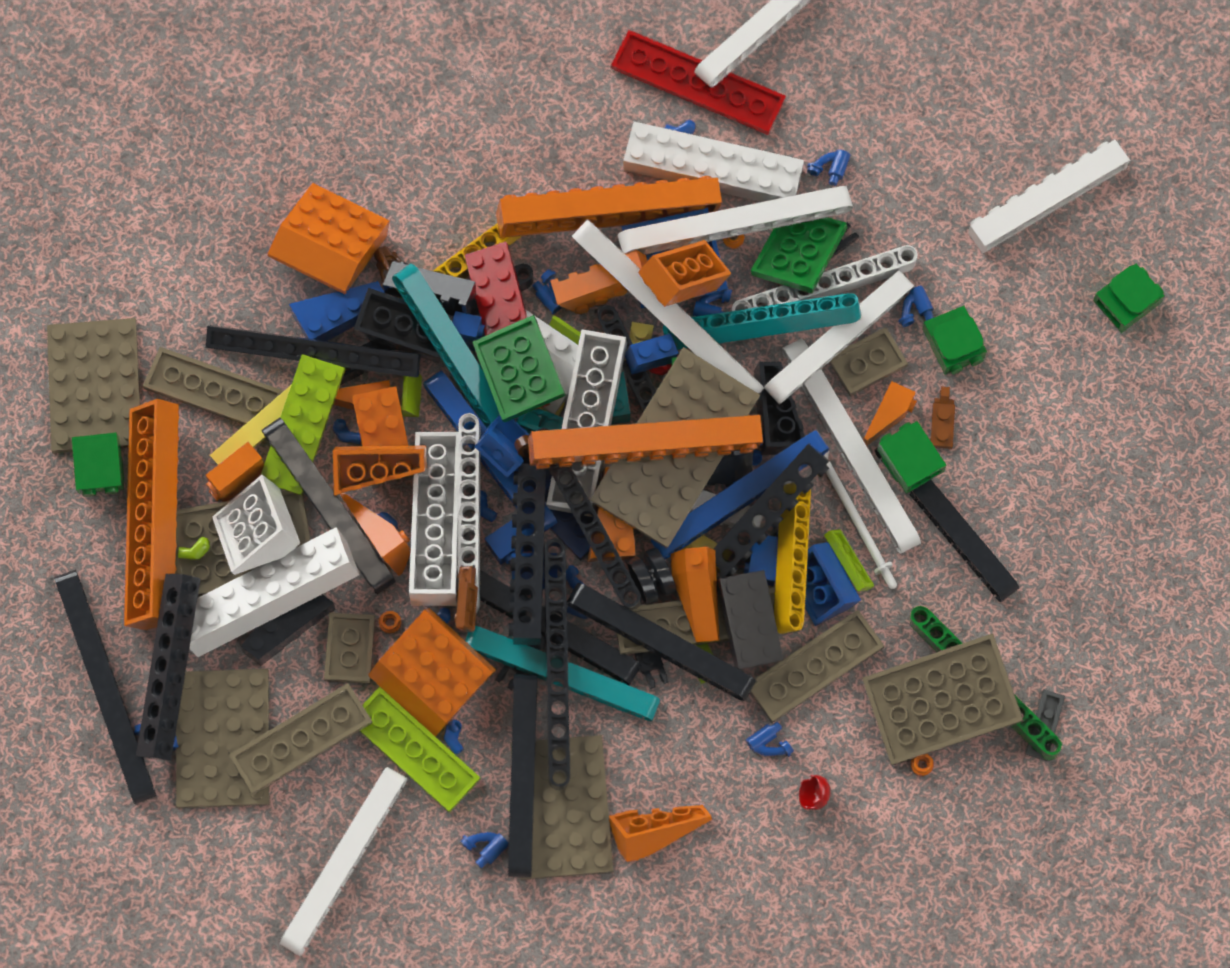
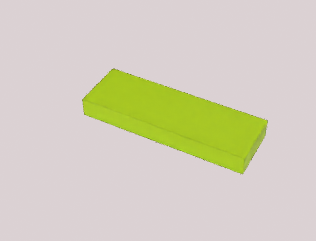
[824,529,874,592]

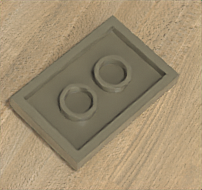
[829,327,908,396]
[324,613,375,684]

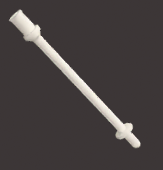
[824,451,897,589]

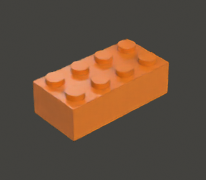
[638,240,732,307]
[352,386,414,478]

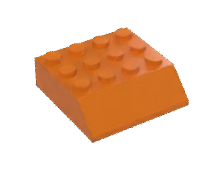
[267,183,390,294]
[368,608,496,737]

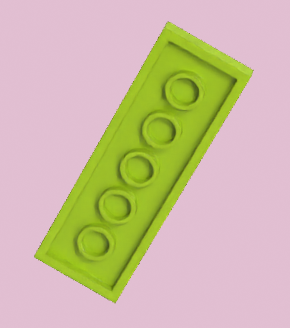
[260,354,345,496]
[359,687,481,813]

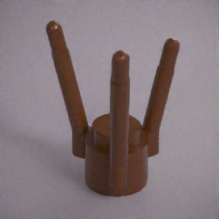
[374,246,404,295]

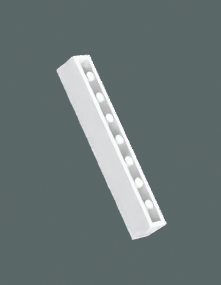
[968,140,1130,254]

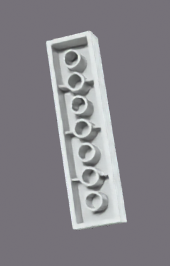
[623,122,804,202]
[546,329,627,517]
[409,432,459,606]
[189,528,359,657]

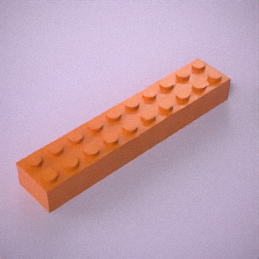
[496,176,722,238]
[124,399,179,630]
[528,415,763,469]

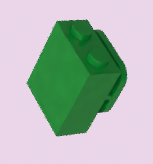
[1093,263,1165,333]
[922,306,987,375]
[877,421,946,494]
[72,432,124,497]

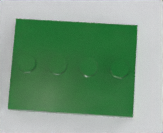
[751,217,847,294]
[472,315,566,423]

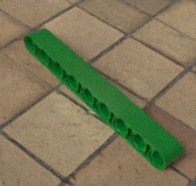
[909,606,1062,760]

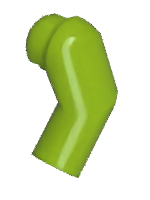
[178,537,210,560]

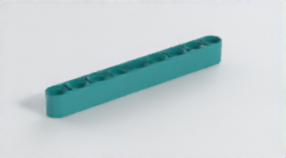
[392,263,500,428]
[662,293,862,350]
[465,625,661,722]

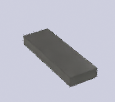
[1025,689,1065,761]

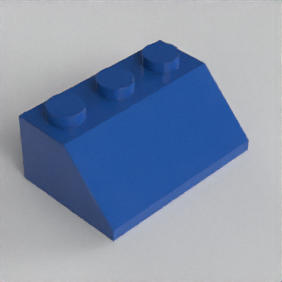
[805,542,861,626]

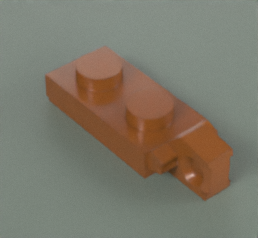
[930,386,955,449]
[455,566,478,632]

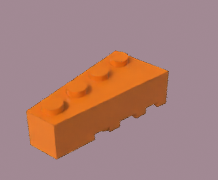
[550,250,647,314]
[333,445,427,495]
[587,467,636,562]

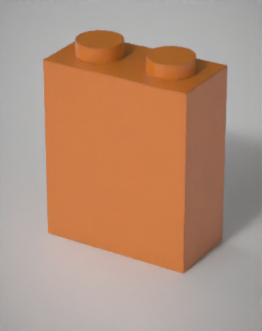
[205,442,264,502]

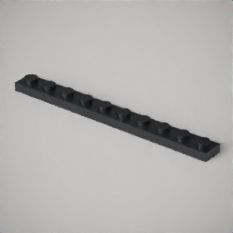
[205,325,421,378]

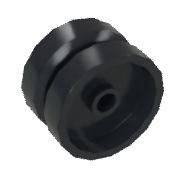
[626,547,677,605]

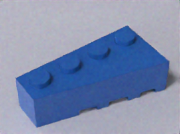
[289,281,385,341]

